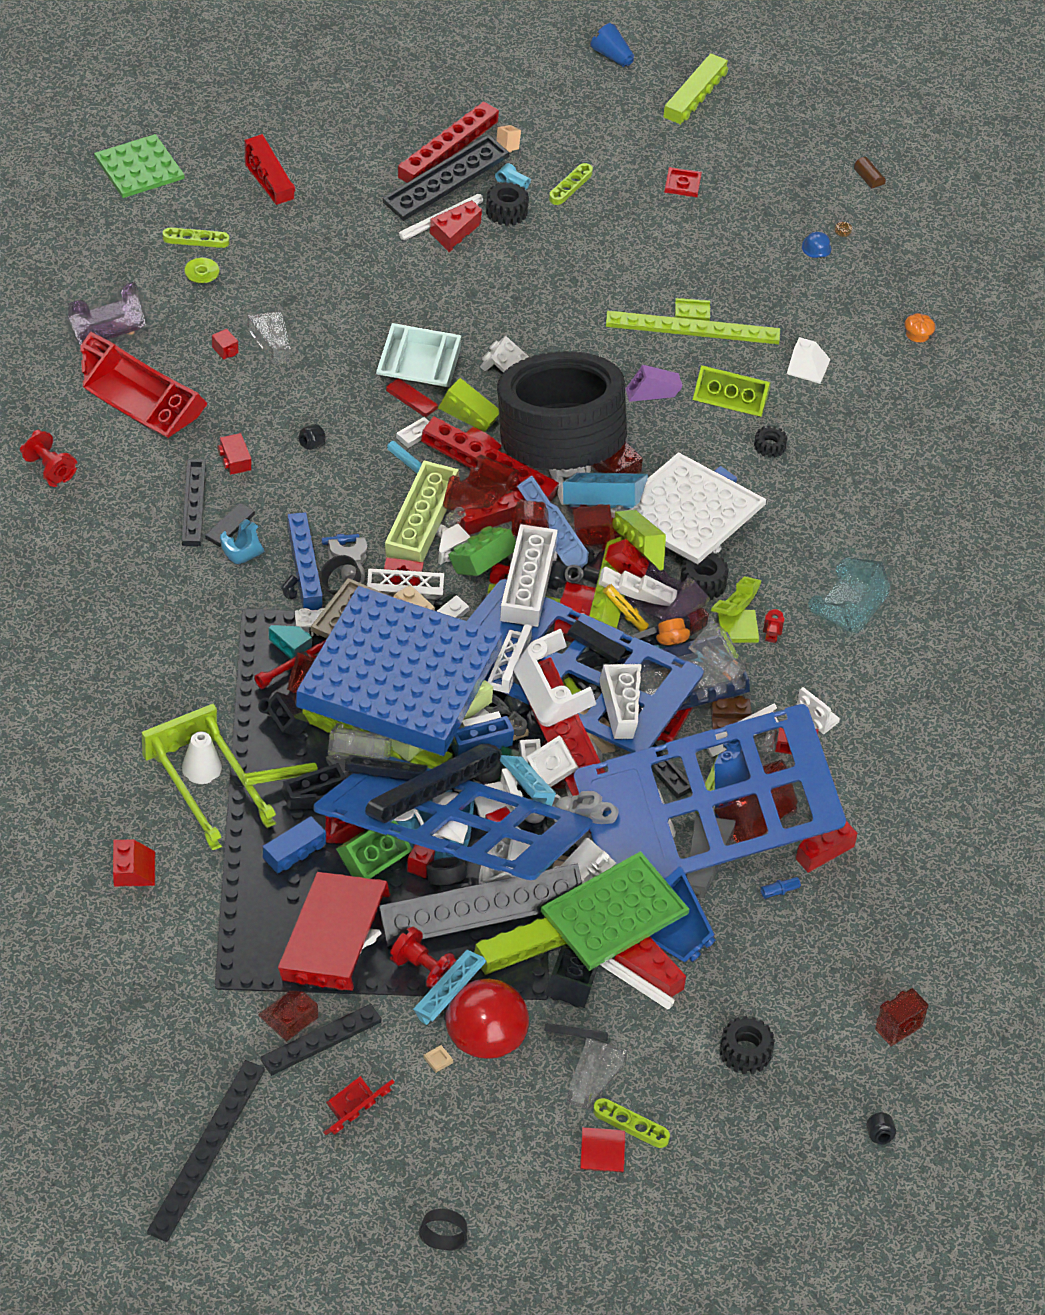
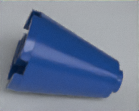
[590,23,634,67]

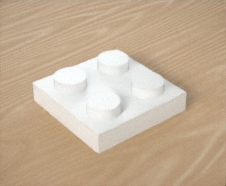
[527,735,579,787]

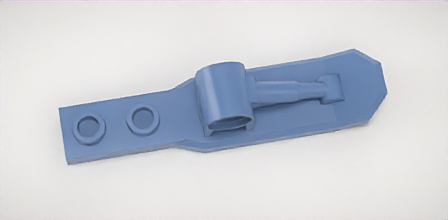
[517,476,589,567]

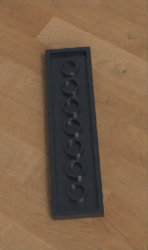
[383,134,510,221]

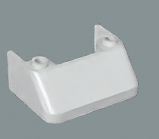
[514,629,596,726]

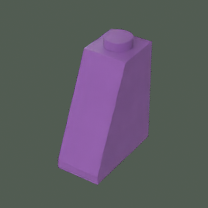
[626,365,682,402]

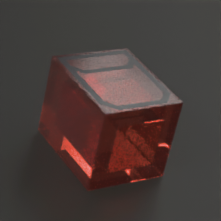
[679,603,709,636]

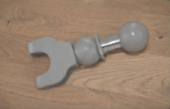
[328,537,367,584]
[525,791,618,824]

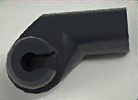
[281,575,298,599]

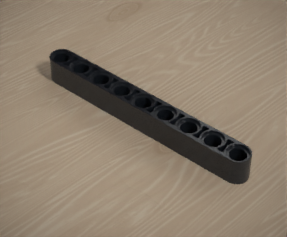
[365,744,501,823]

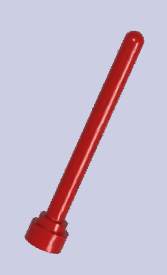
[254,639,327,689]

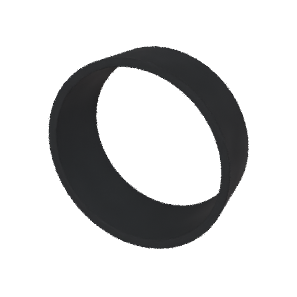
[319,555,361,595]
[419,1209,467,1251]

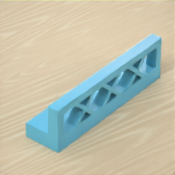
[500,755,556,806]
[413,950,486,1025]

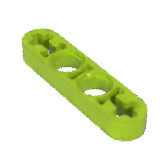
[549,163,593,205]
[163,227,229,248]
[593,1098,670,1148]

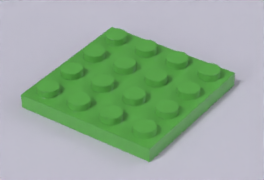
[94,134,184,198]

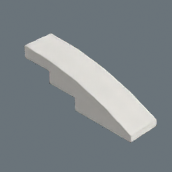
[598,566,677,607]

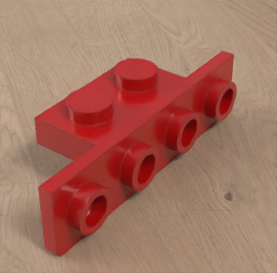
[323,1076,395,1135]

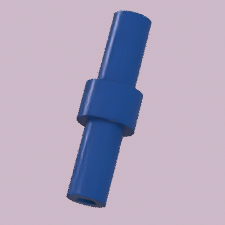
[322,534,359,545]

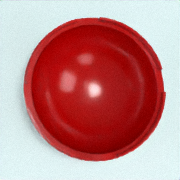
[445,979,529,1059]

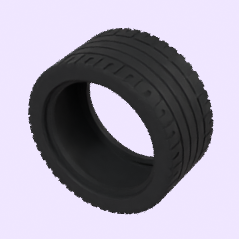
[497,351,627,470]

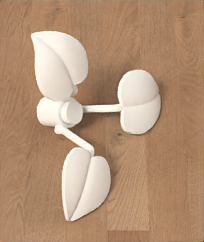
[394,792,468,844]

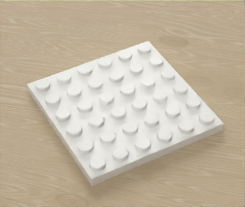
[610,452,766,564]

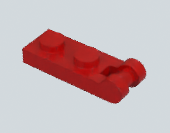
[657,707,693,743]

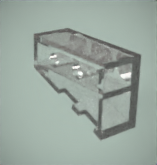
[247,312,291,365]
[688,619,746,684]
[328,723,392,760]
[567,1038,628,1109]

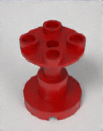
[20,430,78,487]
[390,926,457,989]

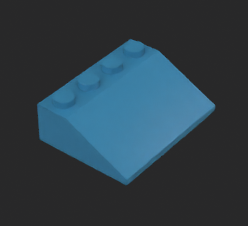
[563,473,648,508]

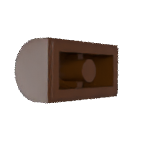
[854,157,886,189]

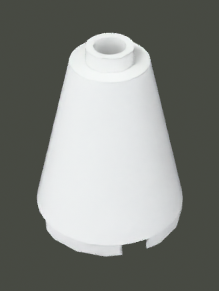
[182,732,222,784]

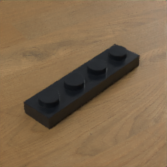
[345,755,428,780]

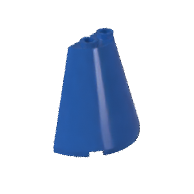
[715,735,762,826]
[650,866,716,962]

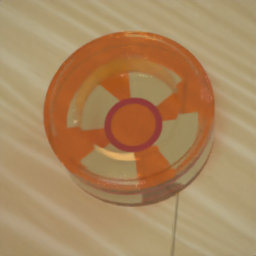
[835,222,852,237]

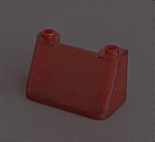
[443,454,519,511]
[714,760,798,843]

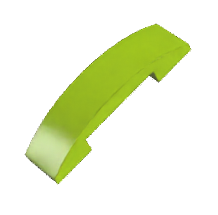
[711,576,761,616]

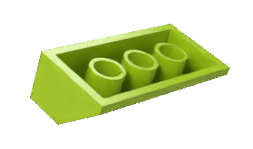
[693,365,771,417]
[612,510,666,570]

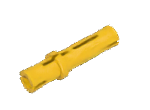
[603,584,649,632]

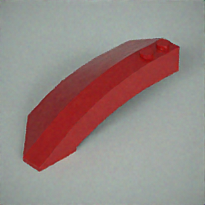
[80,332,208,438]

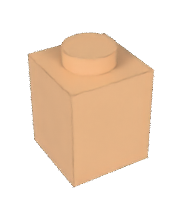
[496,125,521,153]

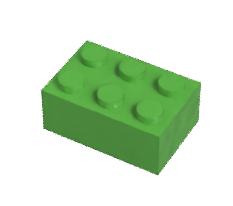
[448,526,516,576]
[336,820,412,879]

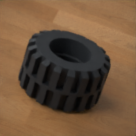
[486,182,529,226]
[680,553,729,601]
[719,1016,775,1074]

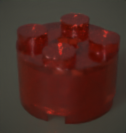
[511,500,549,536]

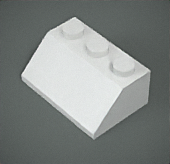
[479,827,530,884]

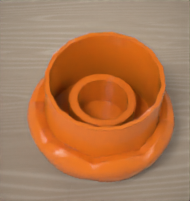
[905,313,935,342]
[656,618,690,646]

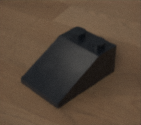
[545,946,598,1008]

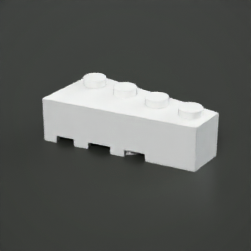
[599,664,641,739]

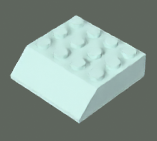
[376,323,461,387]

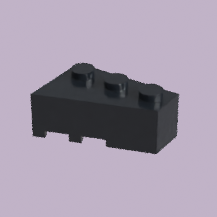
[282,763,346,810]

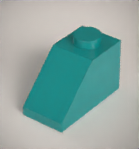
[269,625,312,659]

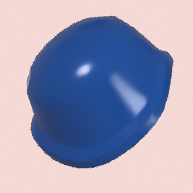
[802,232,831,258]

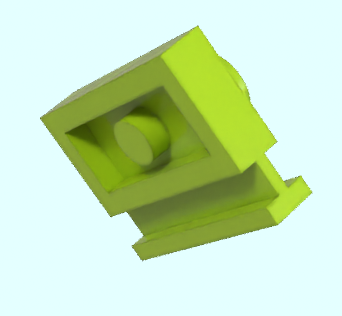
[675,298,710,321]

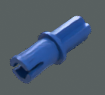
[760,877,801,899]

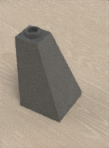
[687,815,736,898]

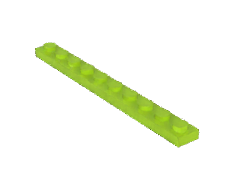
[606,311,780,344]

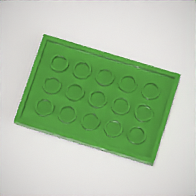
[541,851,690,971]

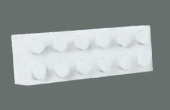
[500,524,557,627]

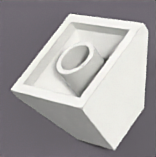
[787,337,830,384]

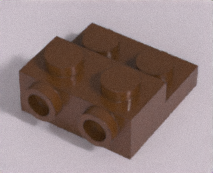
[710,695,751,730]

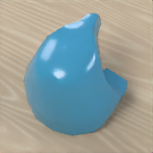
[220,519,265,564]

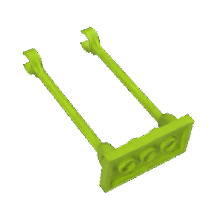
[142,704,276,850]

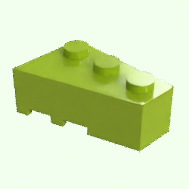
[438,378,499,432]

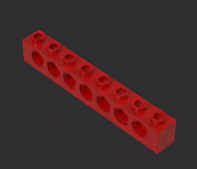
[398,102,499,183]
[421,416,559,502]

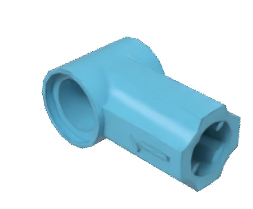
[495,163,531,190]

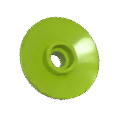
[184,258,219,283]

